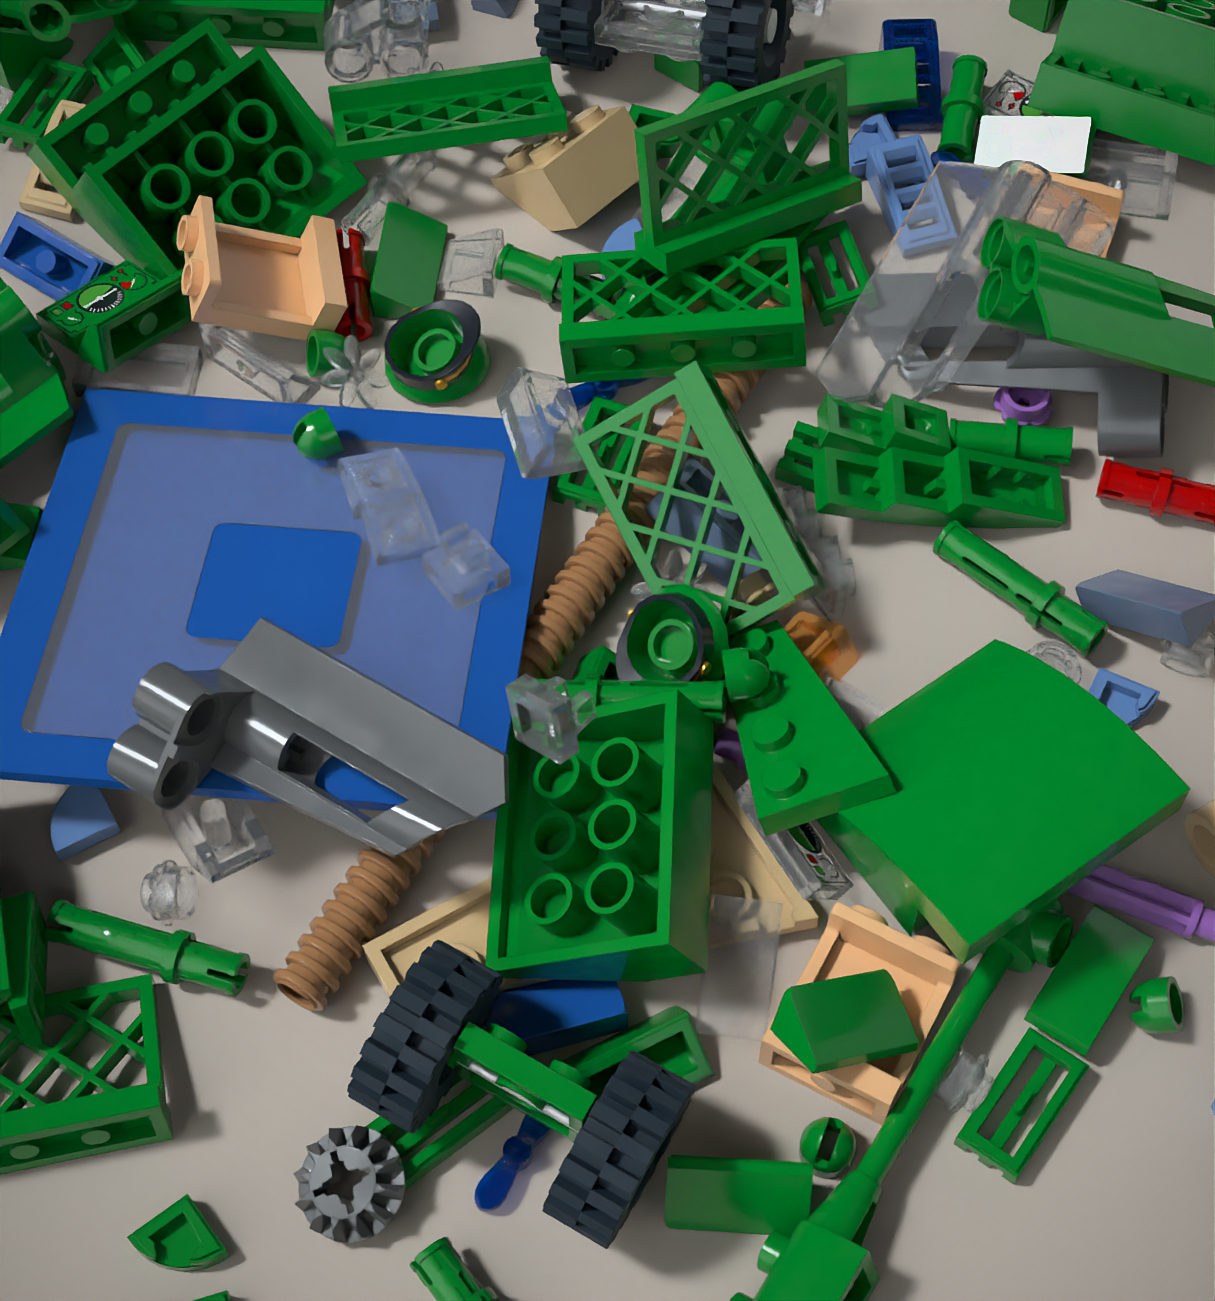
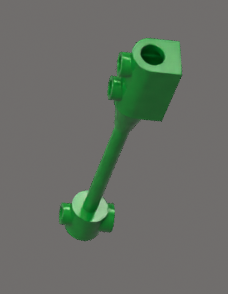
[730,899,1073,1301]

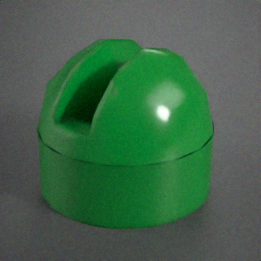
[306,330,352,378]
[293,407,344,460]
[721,647,771,702]
[1129,976,1184,1034]
[799,1117,857,1179]

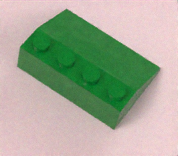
[485,689,714,982]

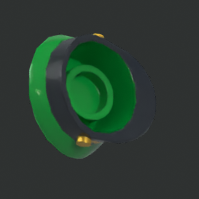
[384,299,491,404]
[615,584,729,682]

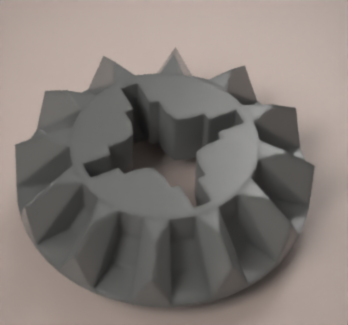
[293,1125,405,1243]

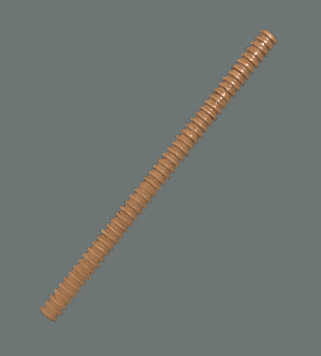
[272,272,813,1011]

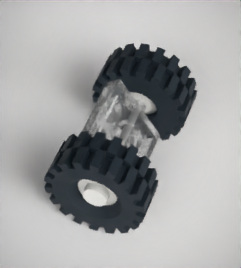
[534,0,795,92]

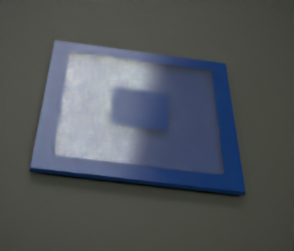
[0,388,558,820]

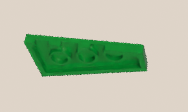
[728,620,896,836]

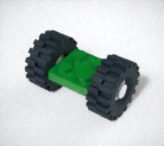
[347,940,696,1249]

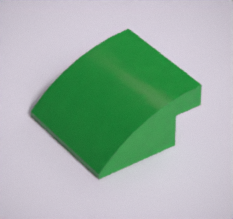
[1027,0,1215,166]
[27,18,367,280]
[816,639,1190,964]

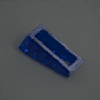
[879,19,943,132]

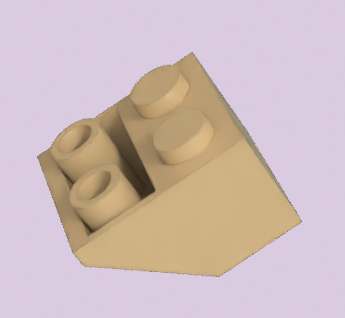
[490,105,659,232]

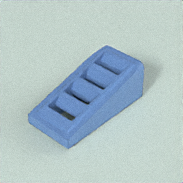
[865,134,958,259]

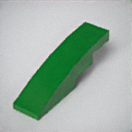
[812,446,1066,529]

